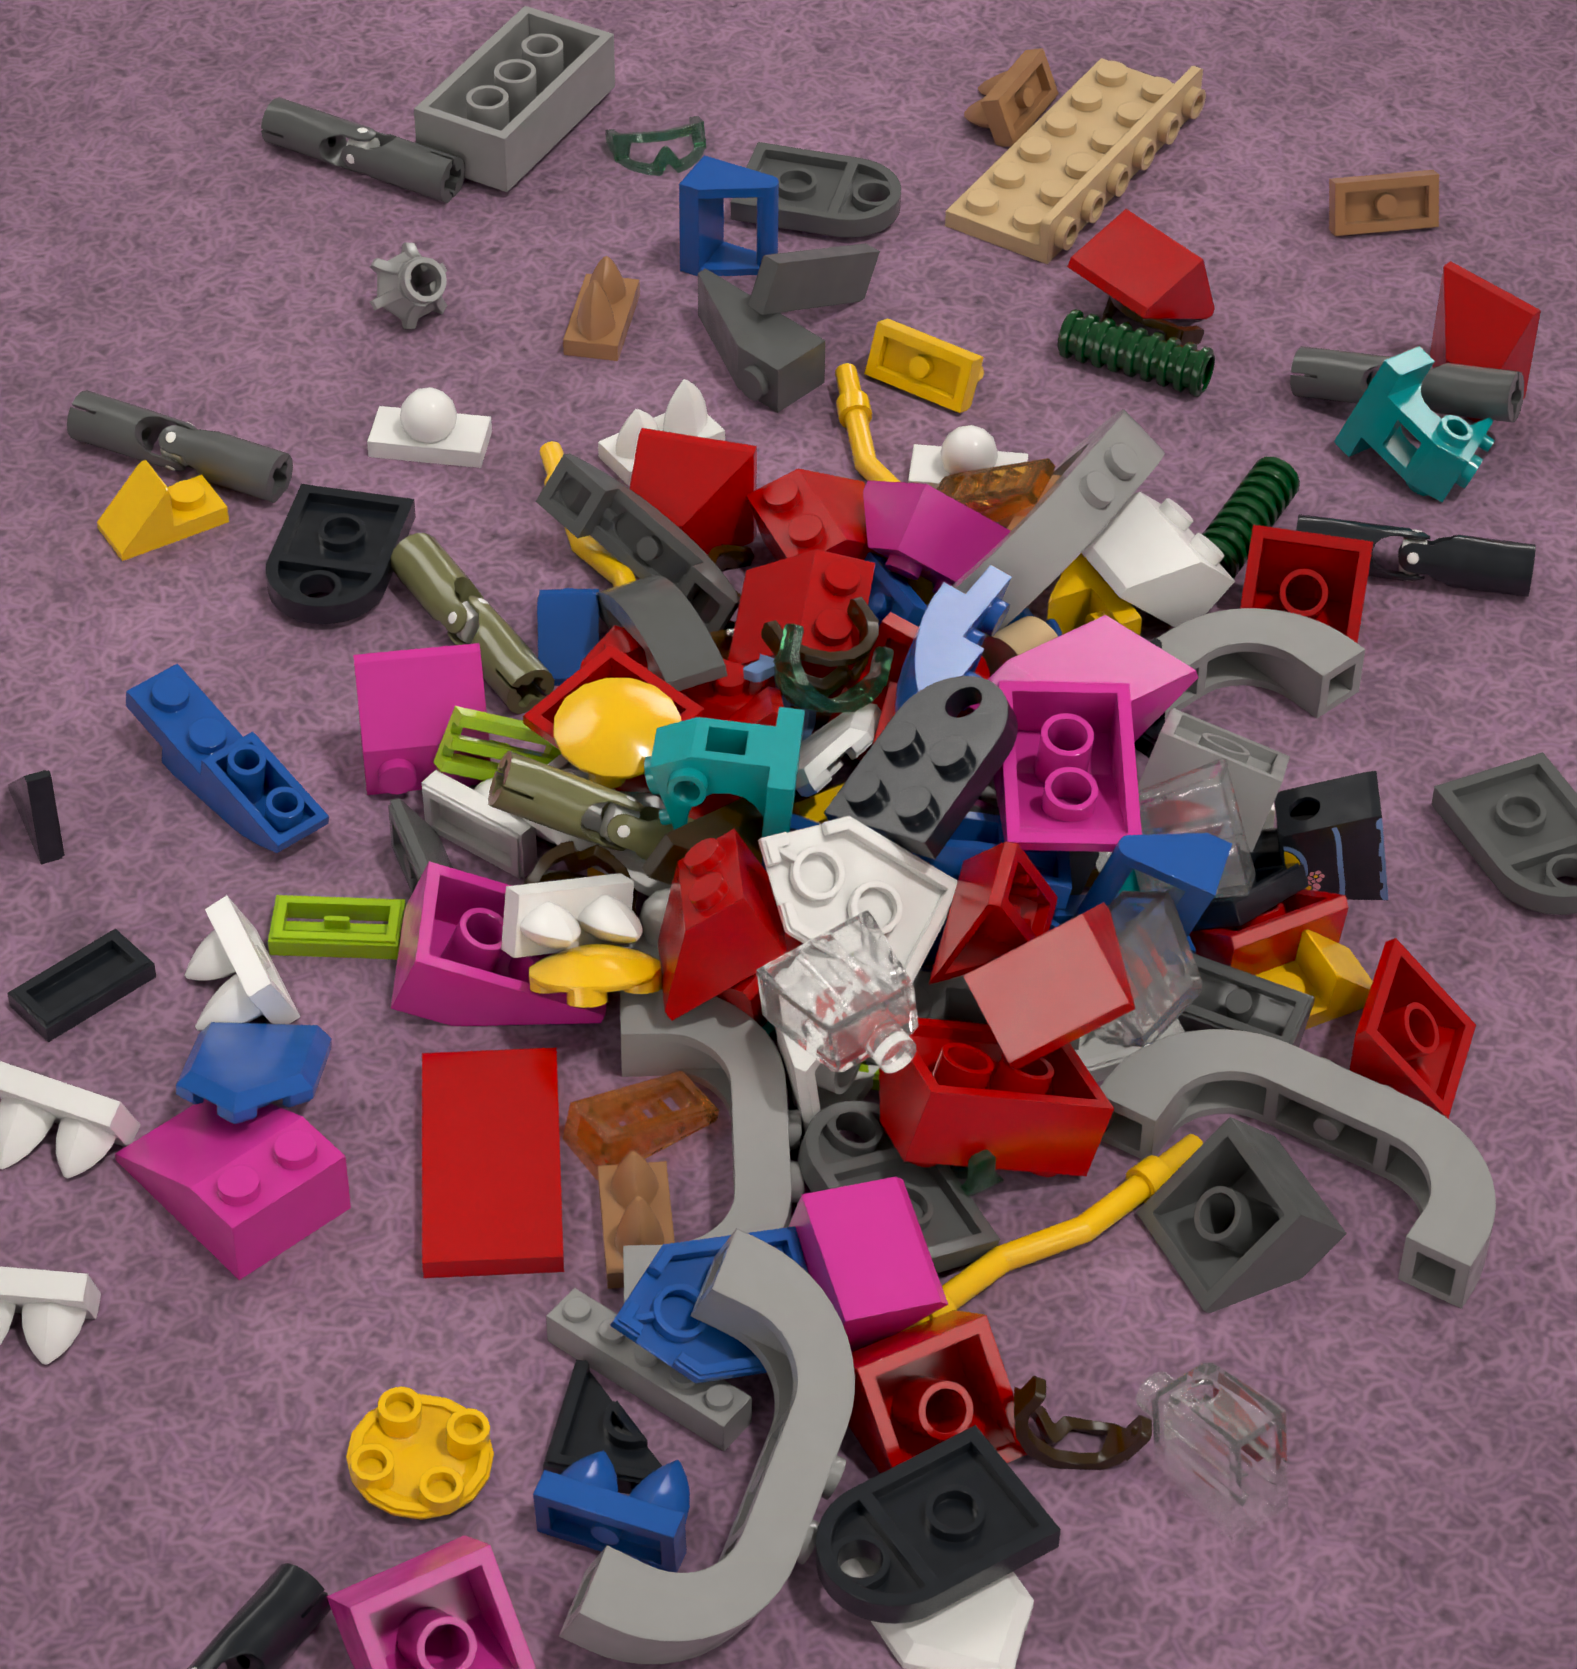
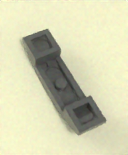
[535,453,740,643]
[596,575,727,691]

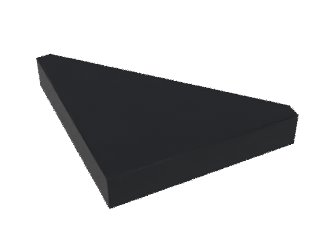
[8,770,65,865]
[543,1359,662,1494]

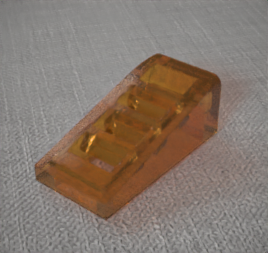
[936,458,1056,522]
[563,1071,719,1180]

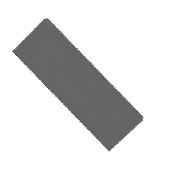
[748,243,880,315]

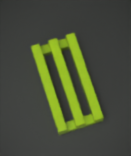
[433,706,561,781]
[268,895,406,960]

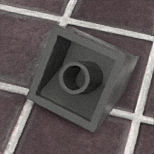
[1136,1117,1347,1313]

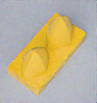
[864,318,984,413]

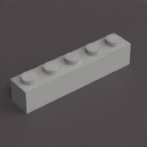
[546,1288,752,1451]

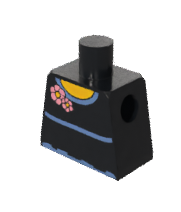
[1240,771,1388,900]

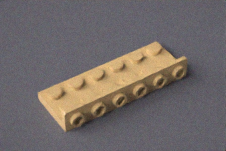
[945,58,1206,264]

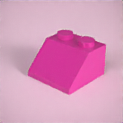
[863,481,1011,594]
[353,643,491,795]
[327,1535,536,1669]

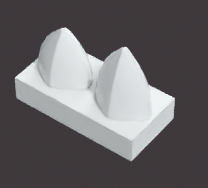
[598,379,725,487]
[501,873,643,958]
[185,895,300,1030]
[0,1061,140,1178]
[0,1266,101,1365]

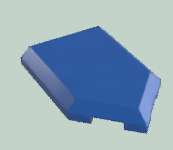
[176,1022,332,1124]
[610,1226,809,1384]

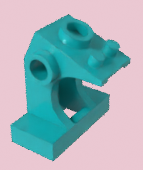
[1334,346,1495,502]
[644,707,805,838]

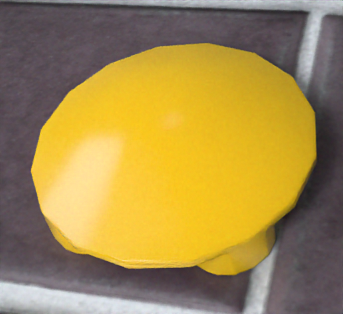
[554,678,681,789]
[529,944,662,1008]
[346,1386,494,1520]

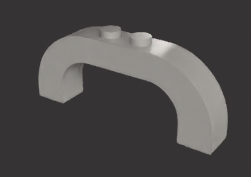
[921,409,1165,637]
[1138,608,1365,819]
[620,989,805,1303]
[1100,1029,1496,1309]
[559,1228,855,1664]

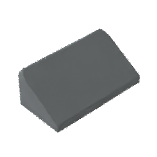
[388,798,453,893]
[1164,952,1314,1047]

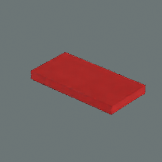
[422,1047,564,1278]

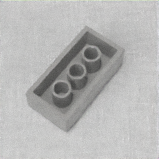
[414,6,615,192]

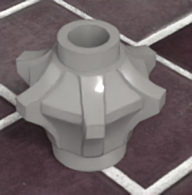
[370,242,448,329]

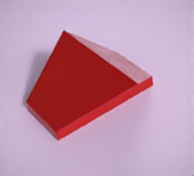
[928,842,1058,985]

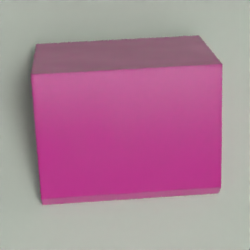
[789,1177,948,1352]

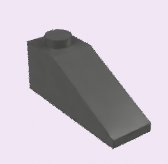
[698,268,825,413]

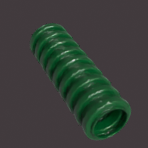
[1057,309,1215,397]
[1202,457,1300,579]

